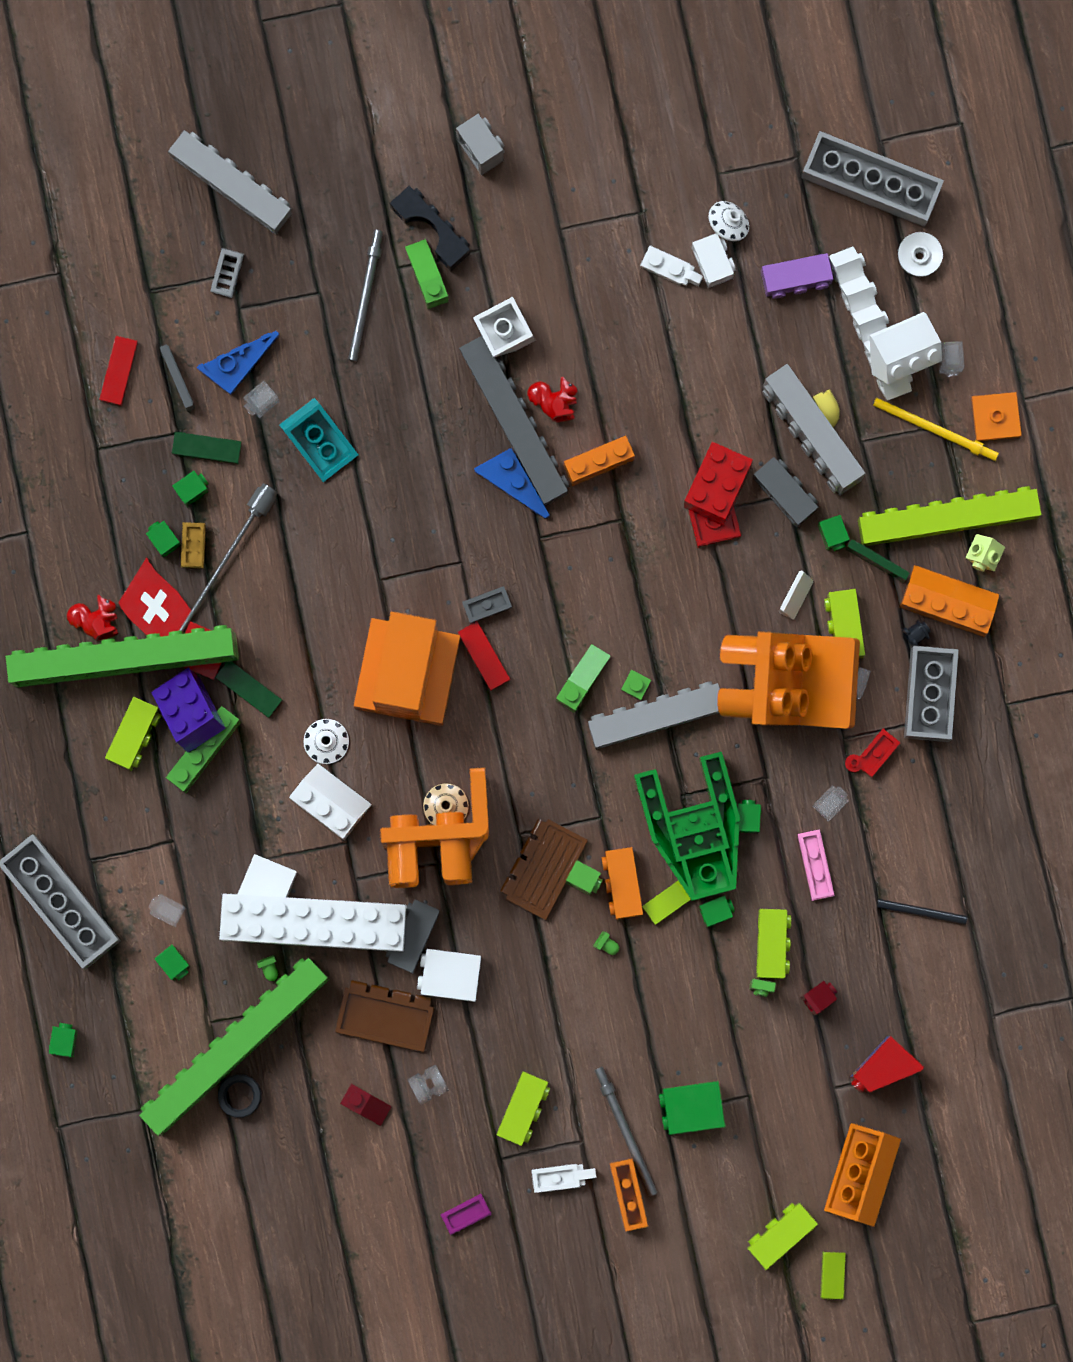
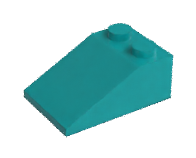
[279,398,358,482]

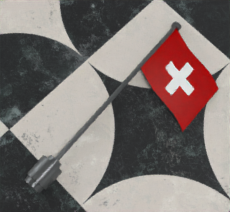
[118,483,278,636]

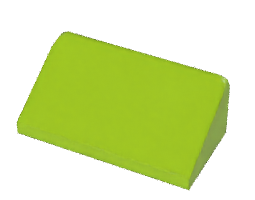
[820,1252,845,1299]

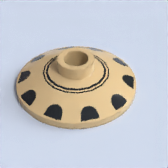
[423,784,469,825]

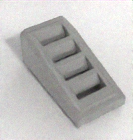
[210,248,244,298]

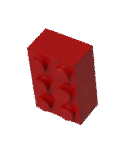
[684,442,753,526]

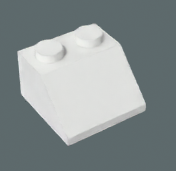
[473,297,536,357]

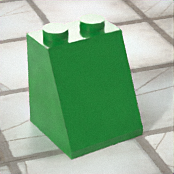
[659,1081,725,1134]

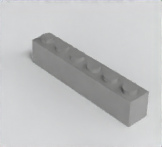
[168,130,292,234]
[588,681,720,750]

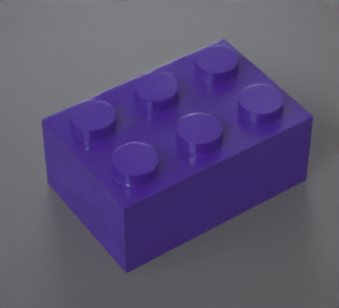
[151,667,225,753]

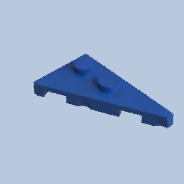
[197,331,280,395]
[474,448,550,519]

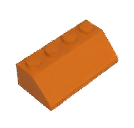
[900,565,999,637]
[824,1123,901,1227]

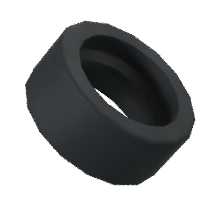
[218,1075,262,1118]

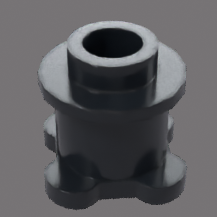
[902,620,931,647]

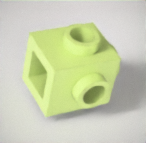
[966,534,1005,572]

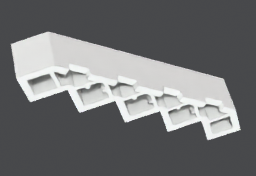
[828,247,913,401]

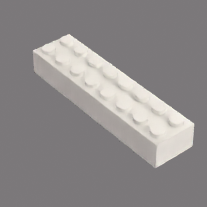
[219,894,407,952]

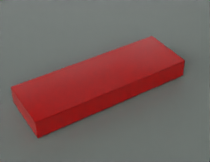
[99,336,138,406]
[458,621,510,691]

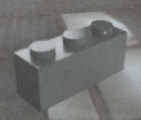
[752,457,818,528]
[385,900,440,974]

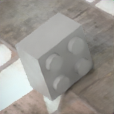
[456,114,504,175]

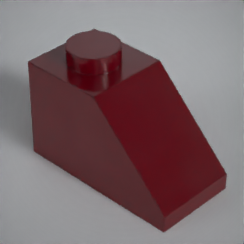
[800,981,837,1015]
[340,1084,392,1126]

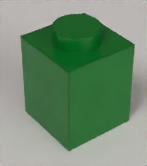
[172,471,209,507]
[818,515,850,552]
[146,521,182,558]
[737,800,761,834]
[698,896,735,928]
[154,945,191,981]
[48,1023,78,1057]

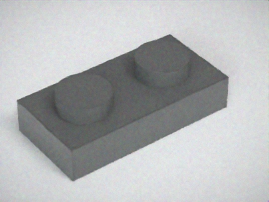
[462,586,512,624]

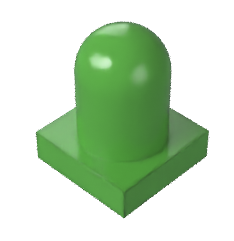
[593,931,619,955]
[257,955,278,981]

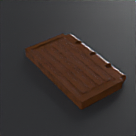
[500,819,588,920]
[335,980,434,1052]

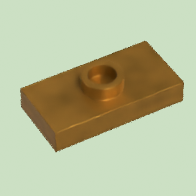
[181,522,206,569]

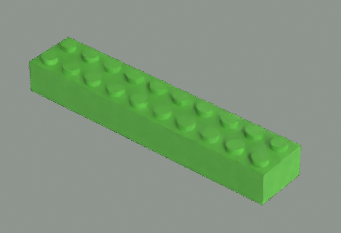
[6,625,239,688]
[139,958,329,1136]

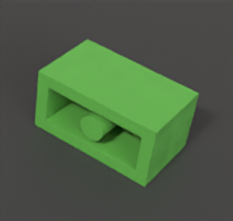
[566,860,602,896]

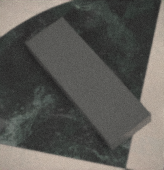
[160,345,195,412]

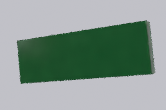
[172,432,242,464]
[845,539,910,583]
[215,661,283,718]

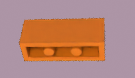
[564,436,635,486]
[601,847,643,920]
[609,1158,648,1231]

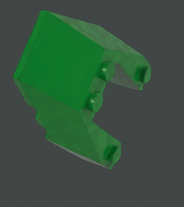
[634,751,740,901]

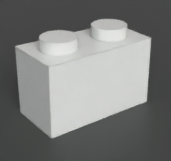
[691,233,736,288]

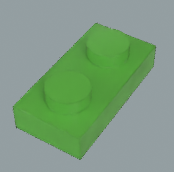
[749,979,776,997]

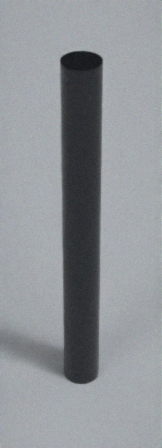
[876,899,967,925]

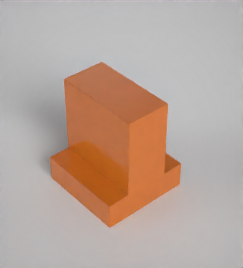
[354,611,461,726]

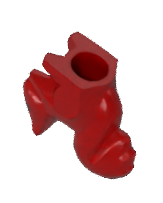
[527,377,578,423]
[66,595,118,641]

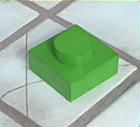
[621,670,651,701]

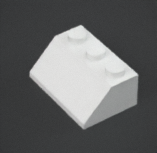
[869,312,942,384]
[289,764,372,840]

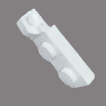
[640,246,703,286]
[532,1164,596,1193]

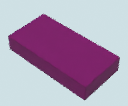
[440,1194,491,1235]

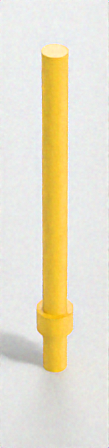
[873,398,999,461]

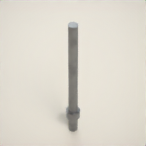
[348,230,383,361]
[594,1067,658,1196]

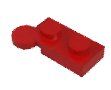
[845,729,900,778]

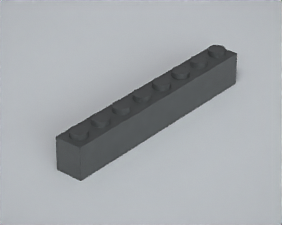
[459,336,570,506]

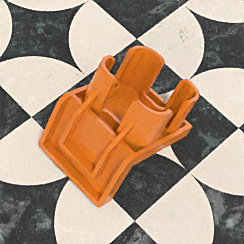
[717,632,860,728]
[381,768,489,888]

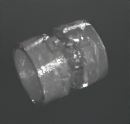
[407,1064,449,1105]

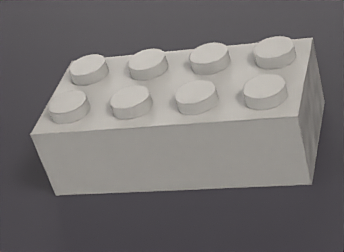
[904,646,958,742]

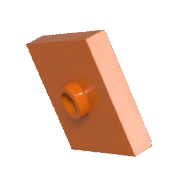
[971,392,1021,441]

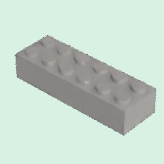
[801,131,944,227]
[762,364,865,495]
[0,834,121,970]

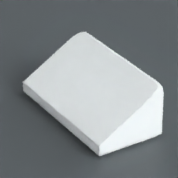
[779,571,813,619]

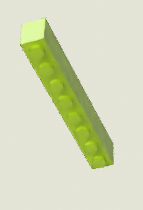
[858,486,1041,546]

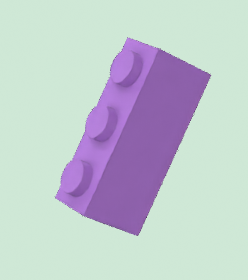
[761,253,833,299]

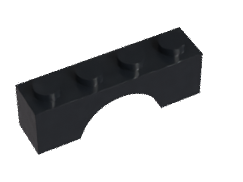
[390,186,470,272]

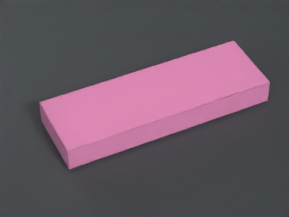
[797,829,835,901]

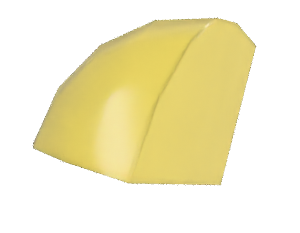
[812,389,840,428]

